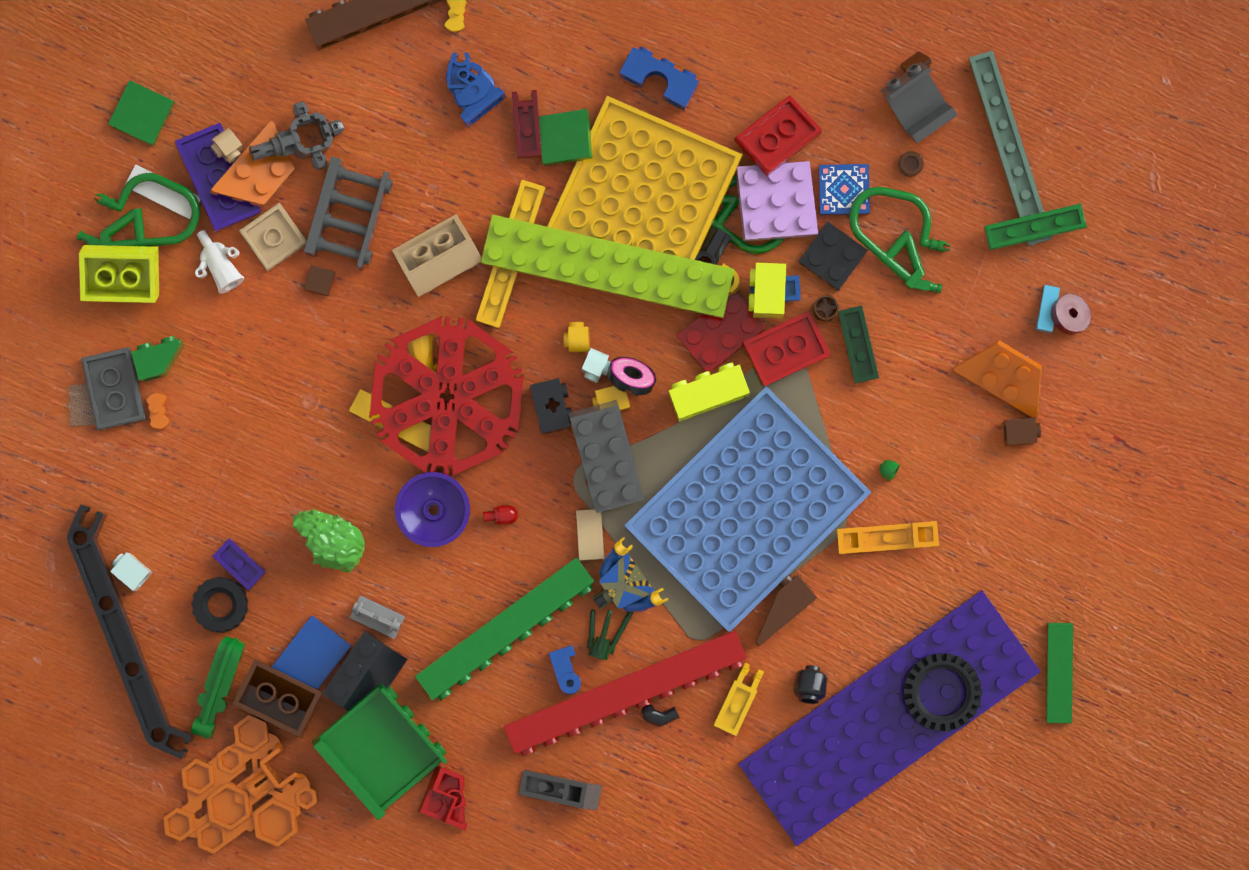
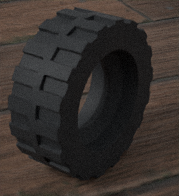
[191,577,249,632]

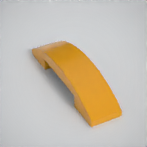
[837,521,939,554]

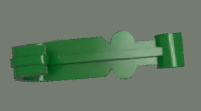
[191,636,246,739]

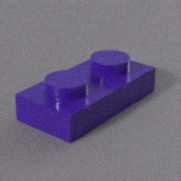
[212,538,266,590]

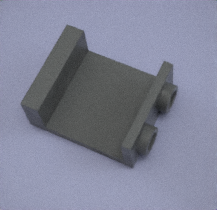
[880,62,957,143]

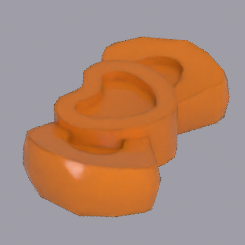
[146,392,171,430]

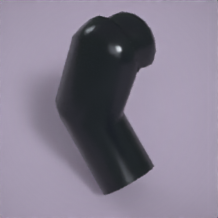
[641,705,680,727]

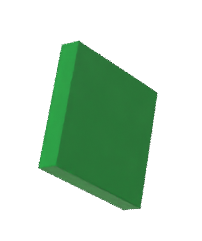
[108,80,175,146]
[539,109,592,166]

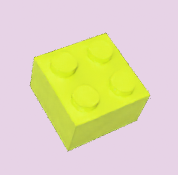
[748,263,786,319]

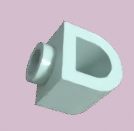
[581,348,611,383]

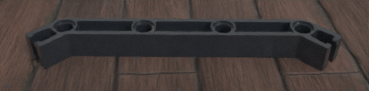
[67,504,195,759]

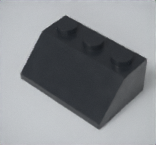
[322,631,408,711]

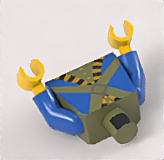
[593,537,668,612]

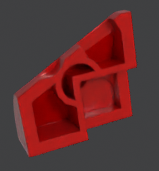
[418,766,467,830]

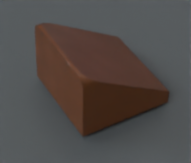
[900,52,932,73]

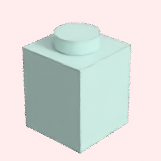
[110,552,153,591]

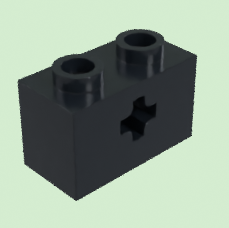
[530,378,572,435]

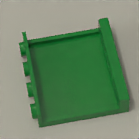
[312,683,447,820]

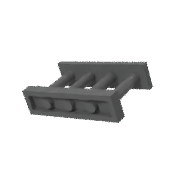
[304,156,393,270]

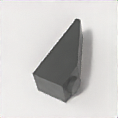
[519,770,602,810]

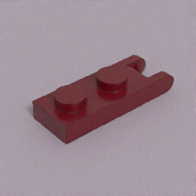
[512,90,542,159]

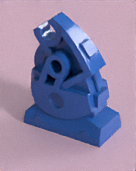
[446,53,507,128]

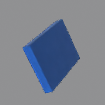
[272,615,352,690]

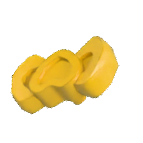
[444,0,467,33]

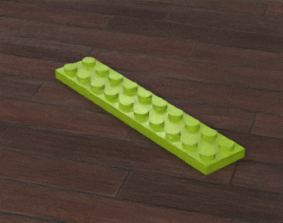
[481,214,735,318]

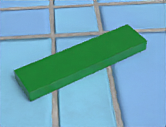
[984,203,1087,251]
[1046,623,1073,723]

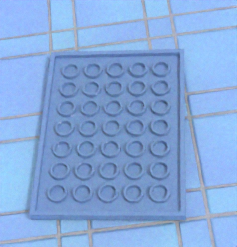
[624,386,872,632]

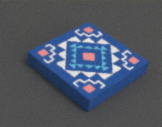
[819,164,870,215]

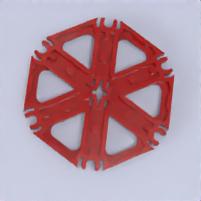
[369,316,524,476]

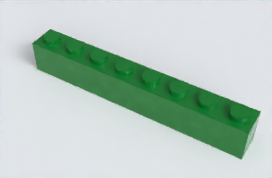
[415,557,594,701]

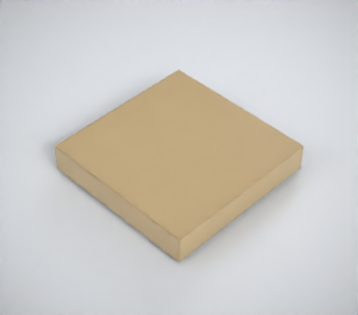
[239,202,307,272]

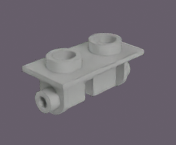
[350,595,405,639]

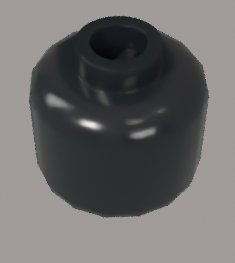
[794,665,828,704]

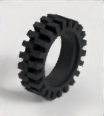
[903,653,982,732]

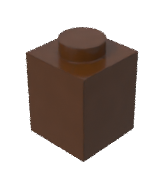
[1003,418,1041,446]

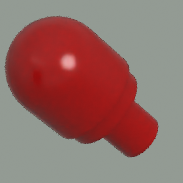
[483,505,518,525]

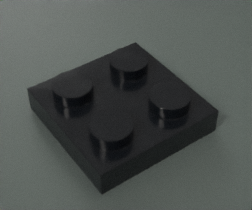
[798,221,868,291]

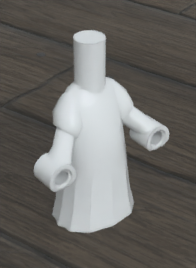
[195,230,244,294]

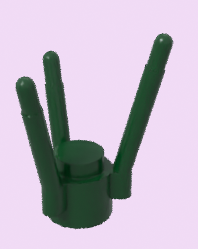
[587,609,634,660]

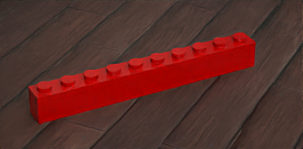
[503,631,747,756]

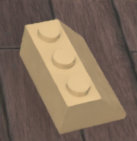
[392,214,482,297]

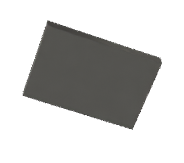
[81,347,147,431]

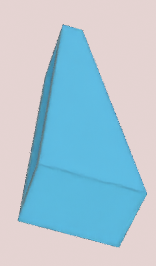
[1035,285,1060,334]

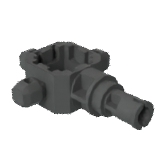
[249,102,344,171]

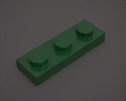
[838,306,879,384]

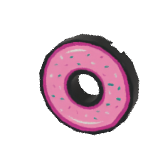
[607,357,656,396]

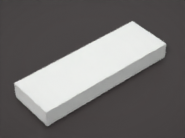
[126,165,201,220]

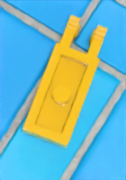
[714,663,764,736]

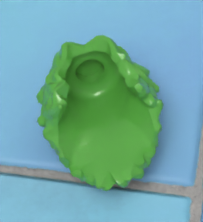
[292,509,365,573]

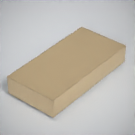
[576,509,604,560]

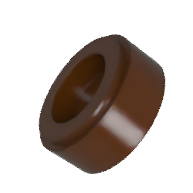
[898,151,924,177]

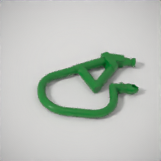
[77,173,200,247]
[710,176,785,254]
[849,187,950,294]

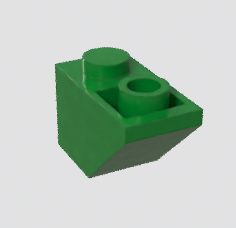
[131,336,184,382]

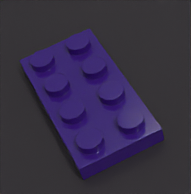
[174,123,261,233]

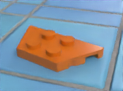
[210,121,295,207]
[953,340,1042,419]

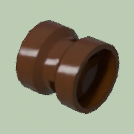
[813,295,839,322]

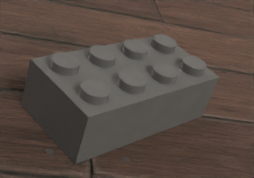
[569,400,644,513]

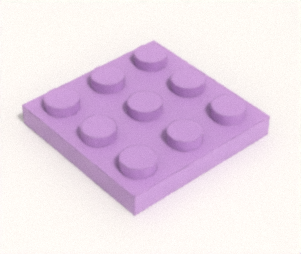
[736,161,818,241]

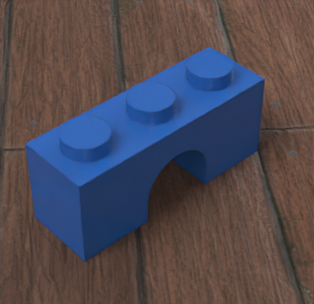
[619,46,699,111]

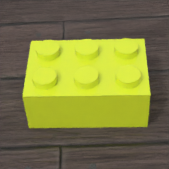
[79,245,159,303]
[668,363,750,422]

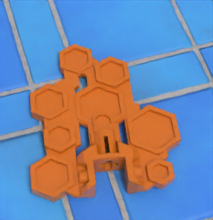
[163,714,318,854]

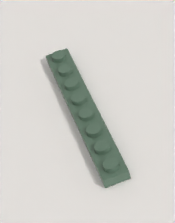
[968,50,1053,247]

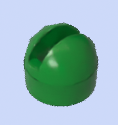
[879,460,900,482]

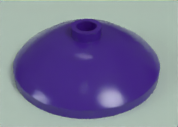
[395,472,470,547]

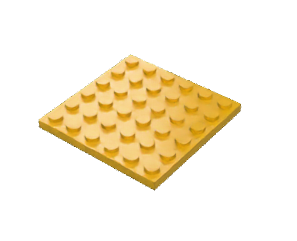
[547,96,743,260]

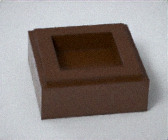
[304,265,335,296]

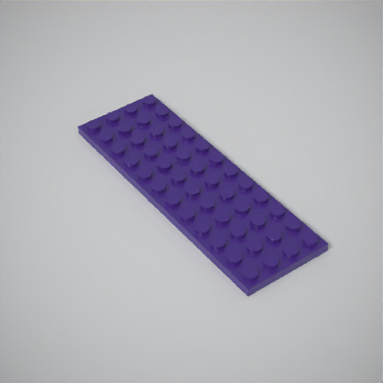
[738,590,1041,846]

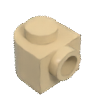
[211,128,243,163]

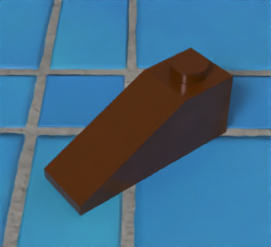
[756,574,817,646]

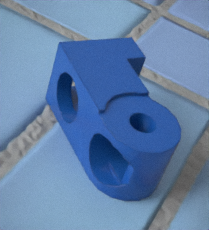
[549,645,581,694]

